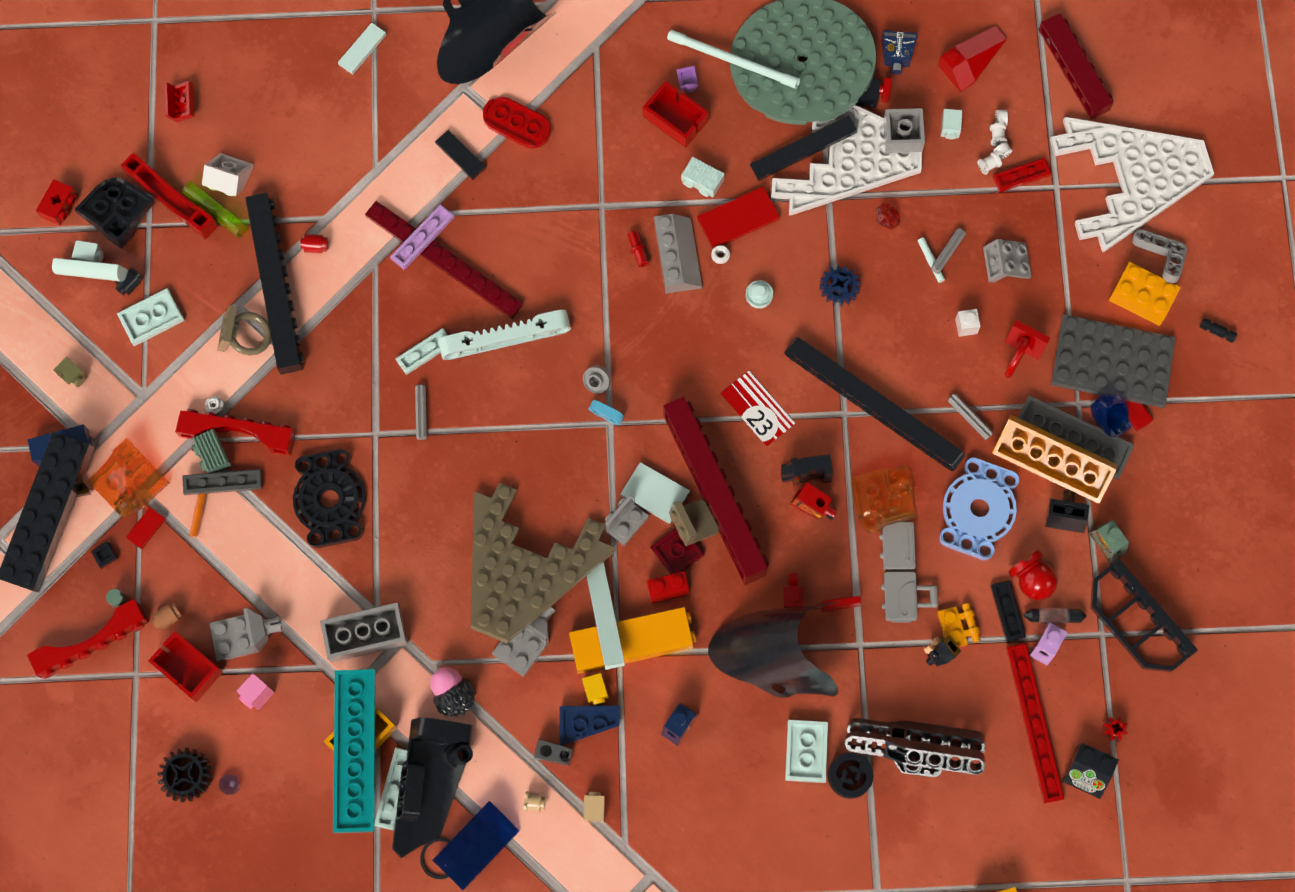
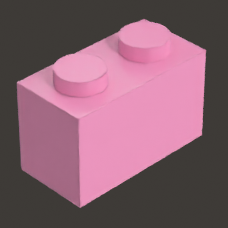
[236,673,275,710]

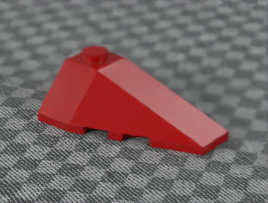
[938,26,1007,93]

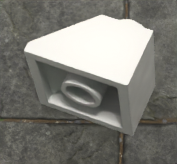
[202,153,254,196]

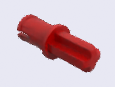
[627,230,649,267]

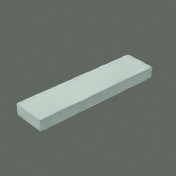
[375,747,407,831]

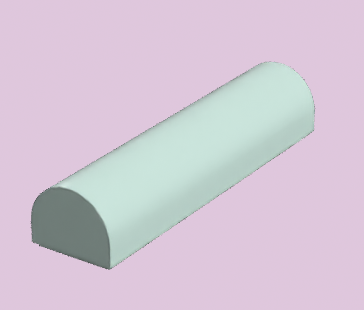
[52,258,128,282]

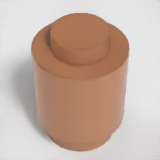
[151,603,181,631]

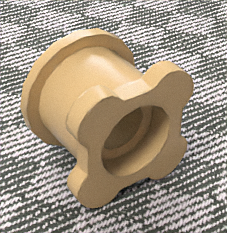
[523,791,546,814]

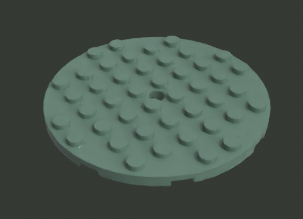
[730,0,876,125]

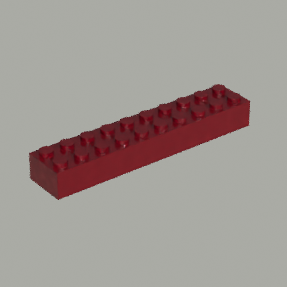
[663,396,769,585]

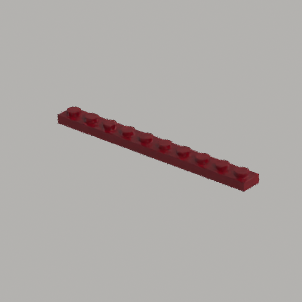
[365,201,523,319]

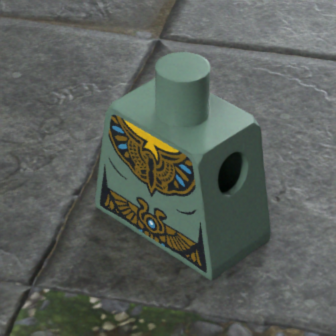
[1088,520,1129,564]

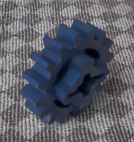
[819,265,861,306]

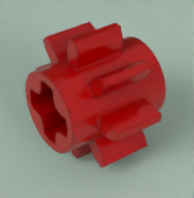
[1102,717,1128,741]

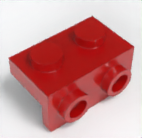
[164,81,194,122]

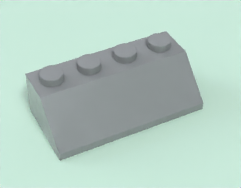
[654,214,702,294]

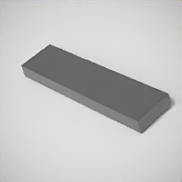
[182,469,262,496]

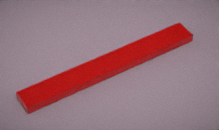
[1006,643,1065,804]

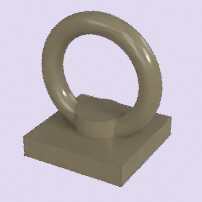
[217,305,272,356]

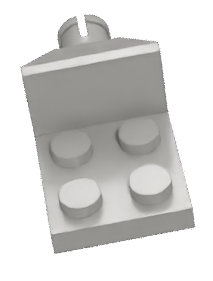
[492,607,555,677]
[209,608,283,662]

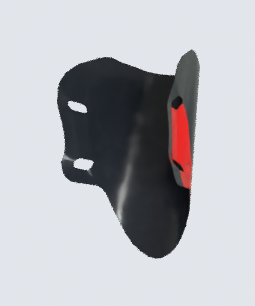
[437,0,557,84]

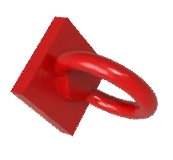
[1004,320,1050,378]

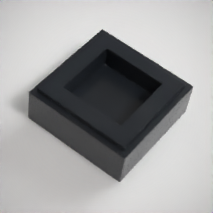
[91,542,118,569]

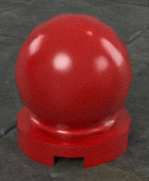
[1008,550,1058,600]

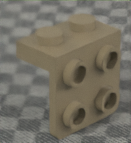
[669,500,719,546]

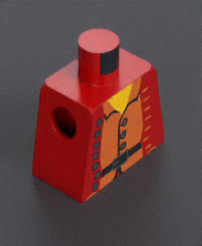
[790,482,838,520]

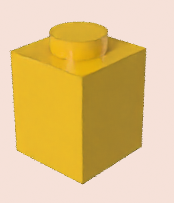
[582,673,608,706]

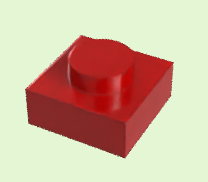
[879,77,892,103]

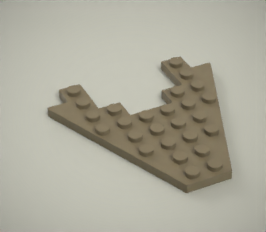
[471,483,615,643]

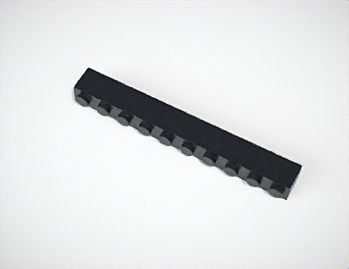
[245,193,305,375]

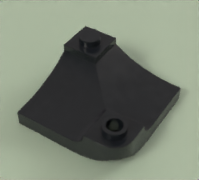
[74,178,155,249]

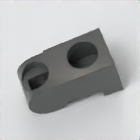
[533,739,573,766]

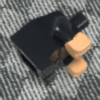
[924,635,961,666]

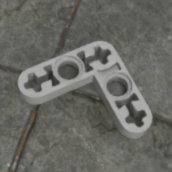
[1132,230,1187,283]

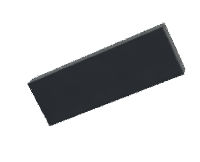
[435,130,486,180]
[990,580,1026,642]

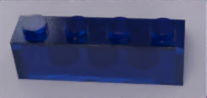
[432,801,520,891]

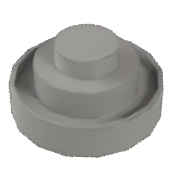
[583,365,611,394]

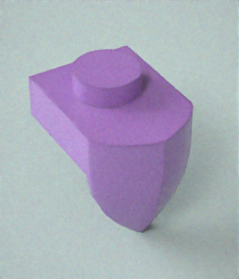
[677,66,698,94]

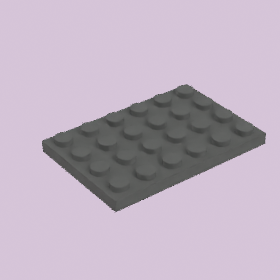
[1050,314,1176,408]

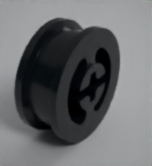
[828,753,874,799]

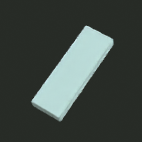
[338,23,386,75]
[395,328,448,375]

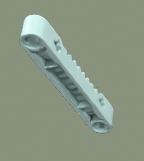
[438,310,571,360]

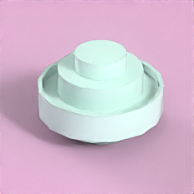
[746,280,773,309]

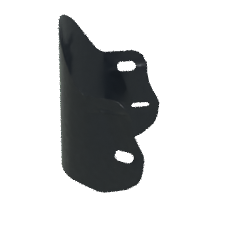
[708,601,840,698]

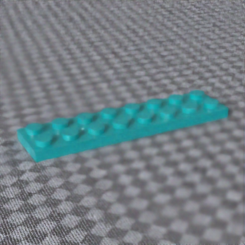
[333,669,376,833]

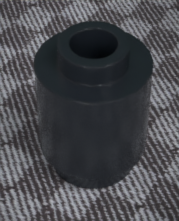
[115,268,143,296]

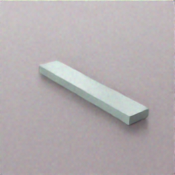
[587,562,625,670]

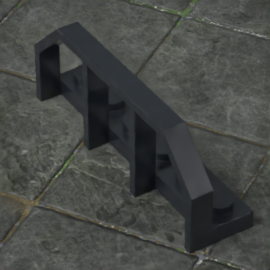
[1090,558,1198,672]

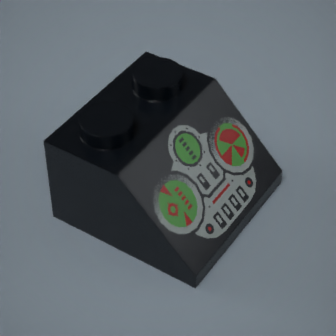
[1062,742,1119,799]

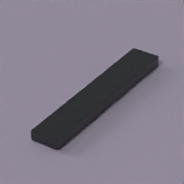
[750,115,858,181]

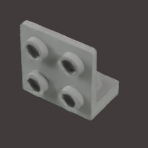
[983,239,1032,283]
[605,494,649,547]

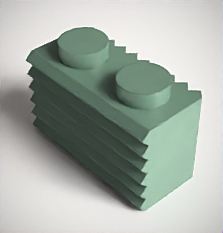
[192,429,231,473]

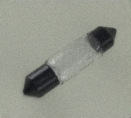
[1023,608,1087,624]

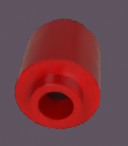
[300,234,328,253]

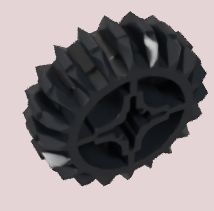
[157,748,212,803]

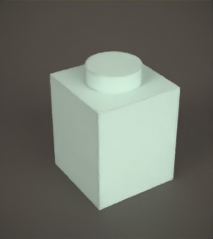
[940,109,962,139]
[71,240,104,262]

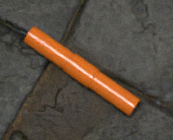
[189,494,206,538]

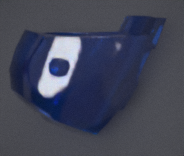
[1091,393,1132,438]

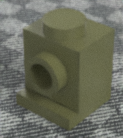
[53,357,87,387]

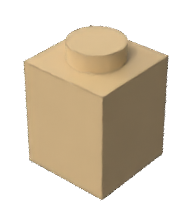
[583,792,605,822]

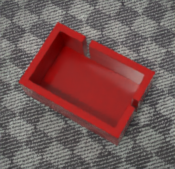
[642,81,709,148]
[148,631,223,702]

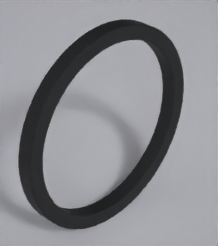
[420,838,461,879]

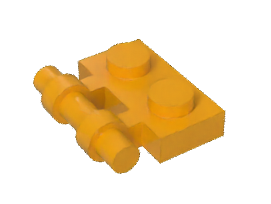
[937,603,981,647]

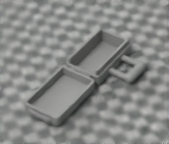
[879,520,938,623]

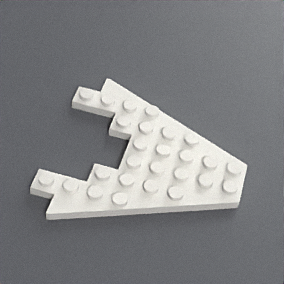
[771,105,922,215]
[1050,117,1214,252]

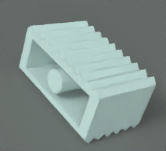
[681,157,724,197]

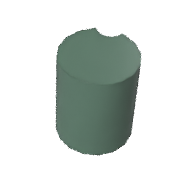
[106,589,128,608]

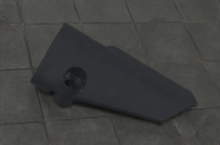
[392,717,473,858]

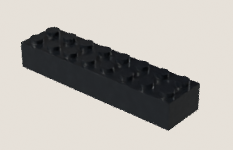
[0,432,95,592]

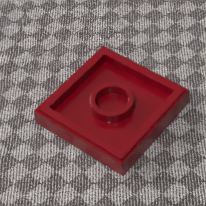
[650,528,704,575]

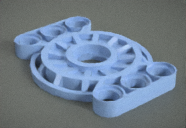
[939,458,1019,560]

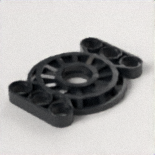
[293,449,366,548]

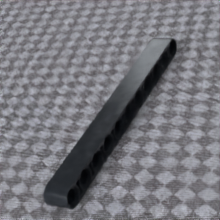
[784,337,965,471]

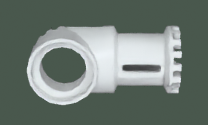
[990,109,1008,147]
[977,142,1012,175]

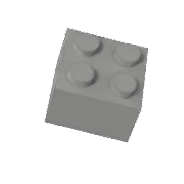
[883,108,925,153]

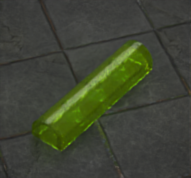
[182,181,249,238]

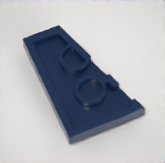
[560,706,620,746]

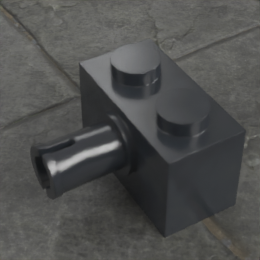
[1045,489,1089,533]

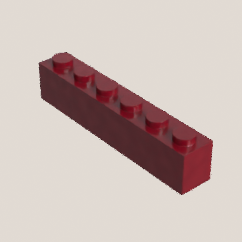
[1038,13,1113,120]

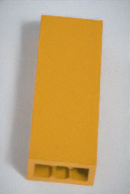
[569,607,696,674]

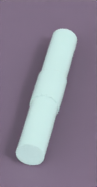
[918,237,945,283]

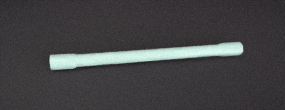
[667,30,800,89]

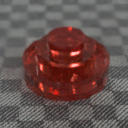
[876,203,901,230]

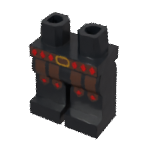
[781,454,833,486]

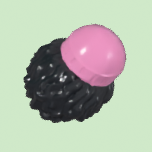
[430,667,477,717]

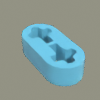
[588,400,624,425]

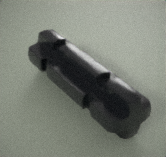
[1200,318,1237,343]

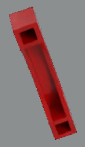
[120,153,218,240]
[175,409,295,456]
[27,599,148,679]

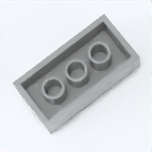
[320,603,408,663]

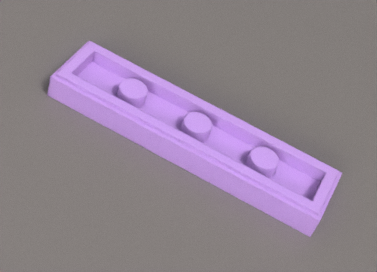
[390,204,455,270]

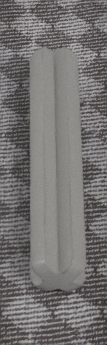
[931,228,966,274]
[415,385,427,440]
[948,394,993,440]

